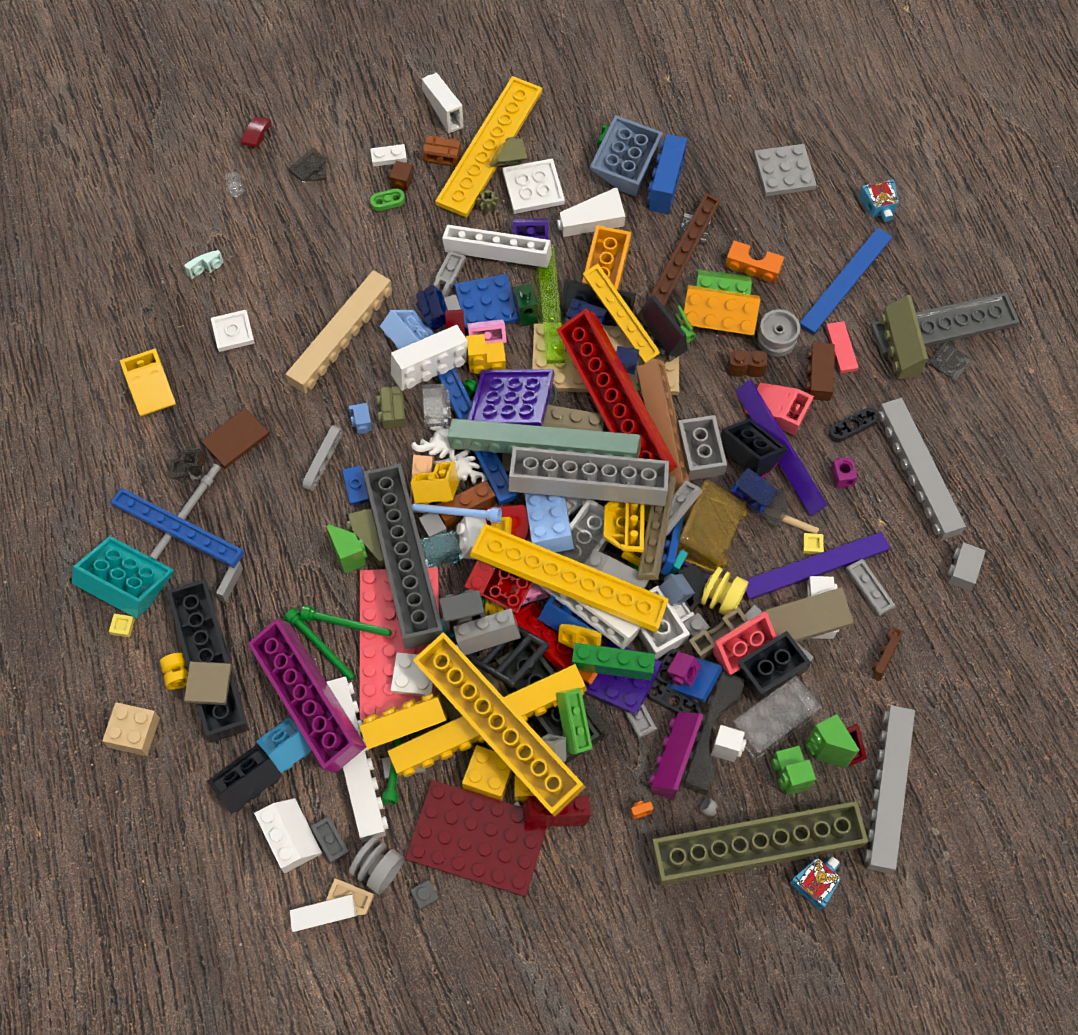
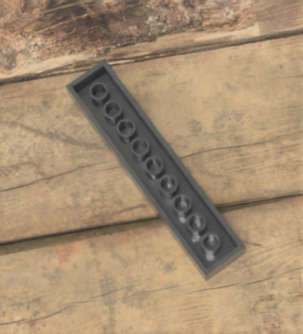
[363,464,443,649]

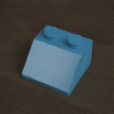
[256,717,311,773]

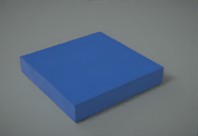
[669,657,723,703]

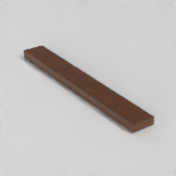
[647,193,721,307]

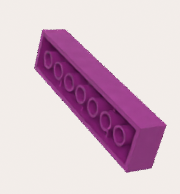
[248,618,367,773]

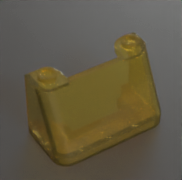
[676,479,748,572]

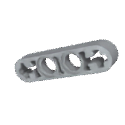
[302,425,343,491]

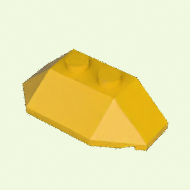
[603,501,644,552]

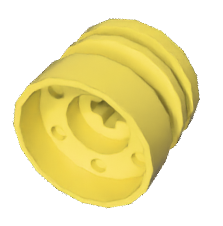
[701,567,749,616]

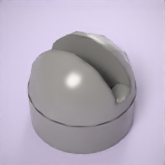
[700,798,718,816]

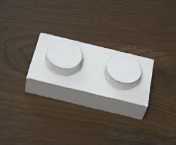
[370,144,407,167]

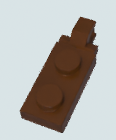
[872,627,904,681]

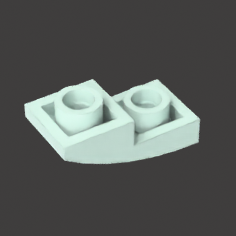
[184,250,224,279]

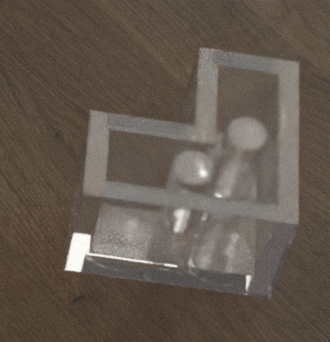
[422,383,451,427]

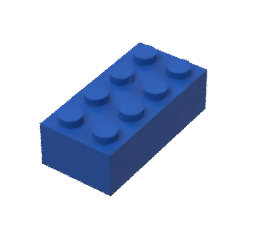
[647,134,687,215]

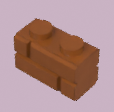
[423,136,461,166]

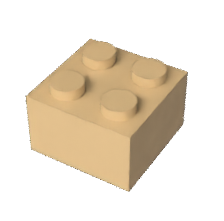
[102,702,160,756]

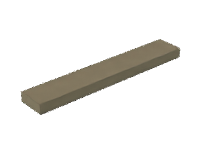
[637,476,676,580]

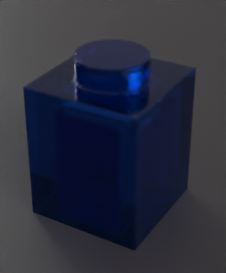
[616,346,639,374]

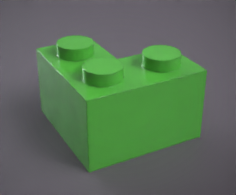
[772,746,816,796]

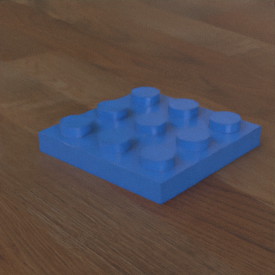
[455,274,519,332]

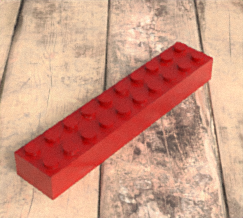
[557,309,678,473]

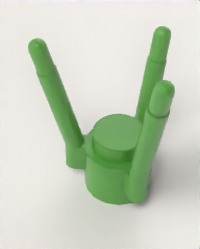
[675,305,696,344]

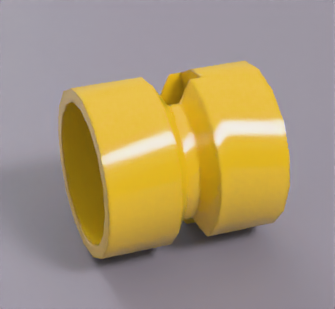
[160,653,188,690]

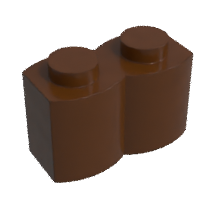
[728,350,767,377]

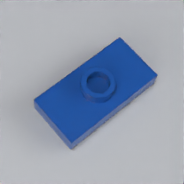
[343,466,370,506]

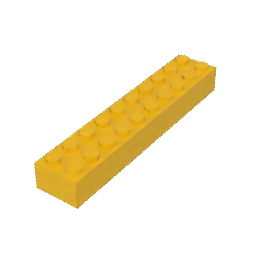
[413,632,586,817]

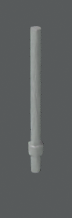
[149,464,220,560]

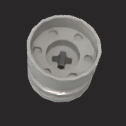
[349,836,405,895]

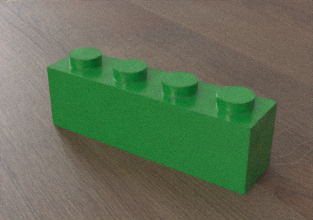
[572,643,655,681]

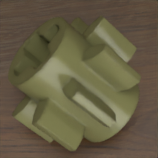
[477,189,499,212]

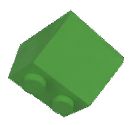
[326,525,367,574]

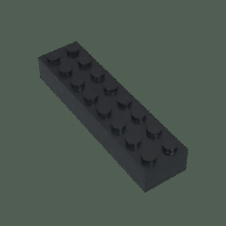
[167,579,250,743]

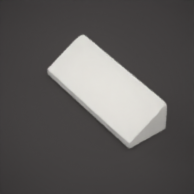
[290,895,357,932]

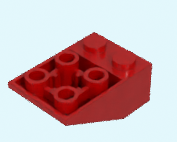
[464,560,533,614]

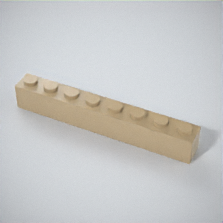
[285,270,392,394]

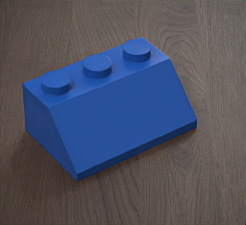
[538,595,600,633]

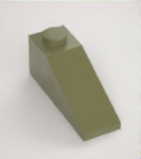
[346,509,385,568]

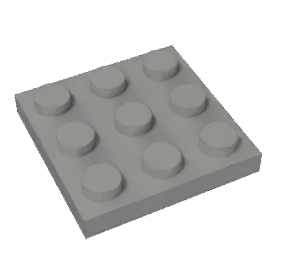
[754,144,817,197]

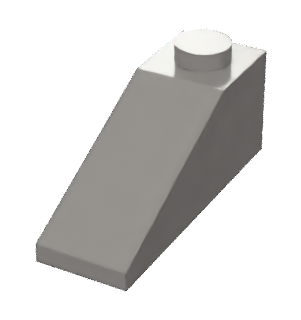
[585,549,649,589]

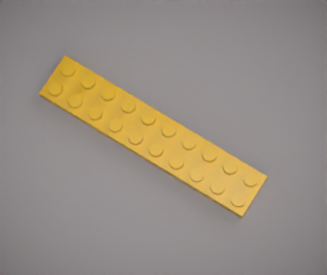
[435,76,542,218]
[470,523,669,633]

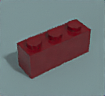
[522,796,591,826]

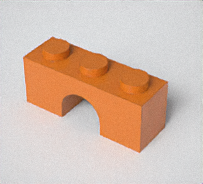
[725,241,784,283]

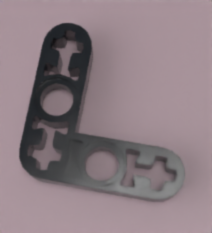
[647,649,701,714]

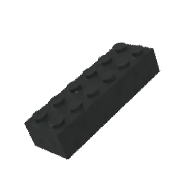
[497,642,600,764]

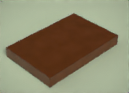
[201,408,270,469]

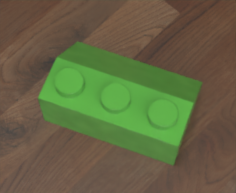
[696,270,752,294]
[805,714,859,768]

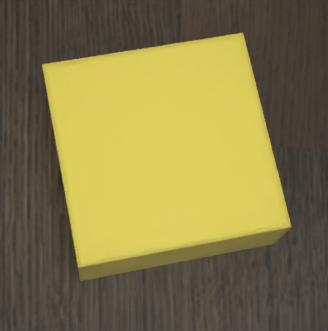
[803,533,823,555]
[109,614,135,638]

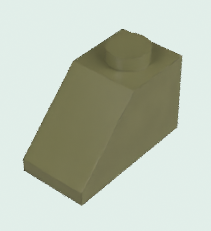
[489,137,527,167]

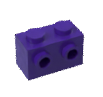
[513,218,548,240]

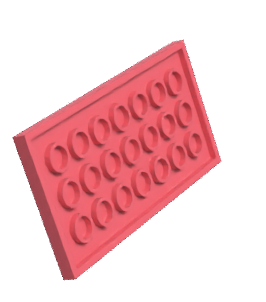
[360,567,439,722]

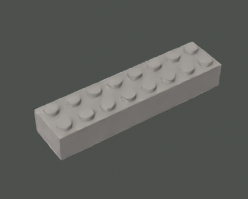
[509,446,669,506]

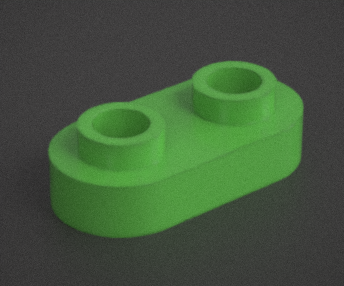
[370,189,405,211]

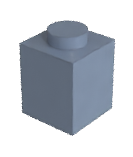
[659,574,695,606]

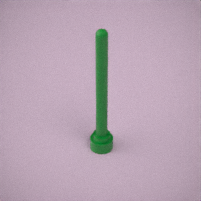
[300,605,392,637]
[283,608,354,680]
[381,737,403,804]

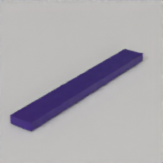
[735,380,828,516]
[745,532,890,601]

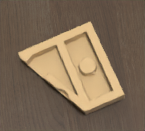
[326,878,375,915]

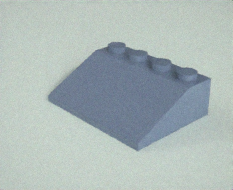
[590,115,663,197]

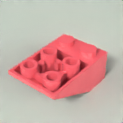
[744,383,814,436]

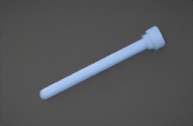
[411,503,502,524]

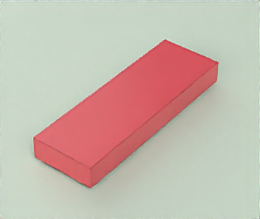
[826,321,859,374]

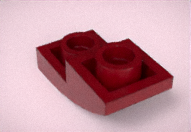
[241,117,271,148]

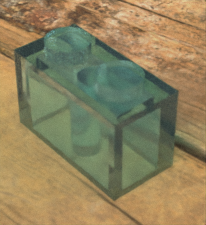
[420,531,463,567]

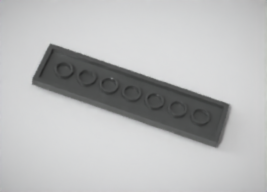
[870,292,1020,357]

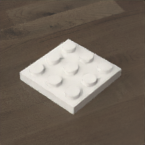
[502,159,565,214]

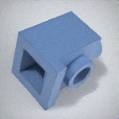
[349,403,372,434]

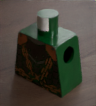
[513,284,538,327]

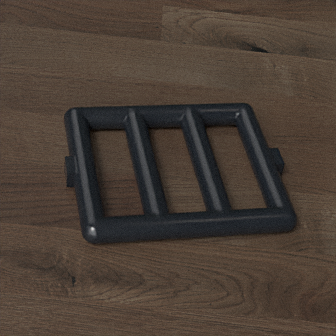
[465,625,550,688]

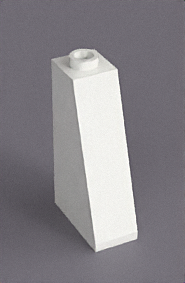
[422,73,463,134]
[557,188,625,237]

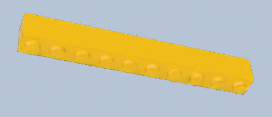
[388,664,587,777]

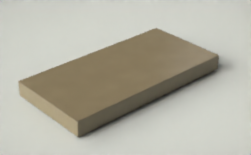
[766,587,854,642]

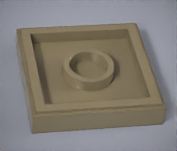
[184,662,232,705]

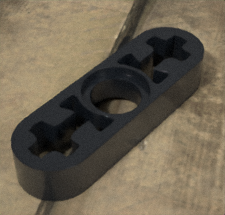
[829,408,878,443]

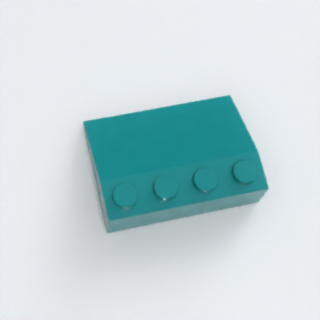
[72,536,174,619]

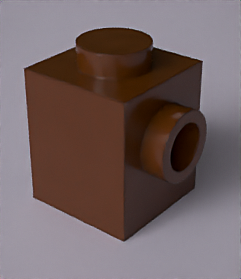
[388,161,414,191]

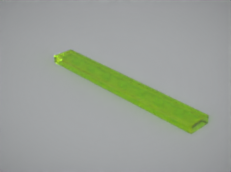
[538,245,565,364]

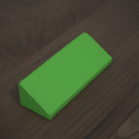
[556,688,593,754]

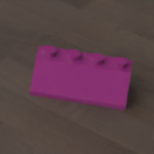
[648,712,703,801]

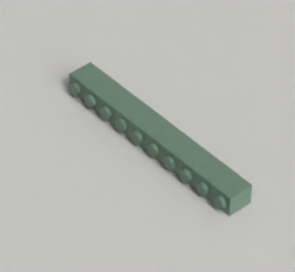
[447,419,641,458]

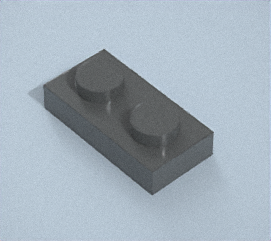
[311,816,349,864]

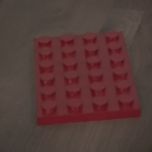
[405,780,547,898]

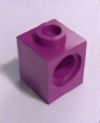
[830,457,858,489]
[667,652,701,687]

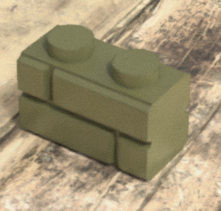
[377,386,406,429]

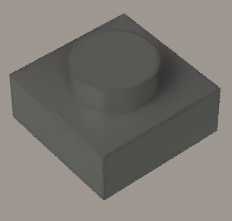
[410,880,439,910]

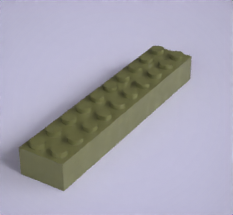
[651,801,868,886]

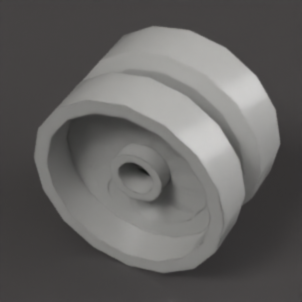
[757,309,800,357]

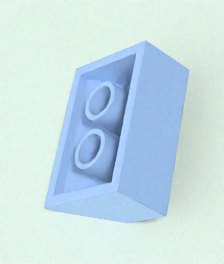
[380,310,434,349]

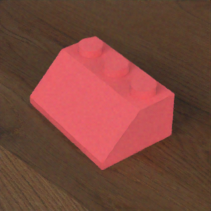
[713,611,777,675]

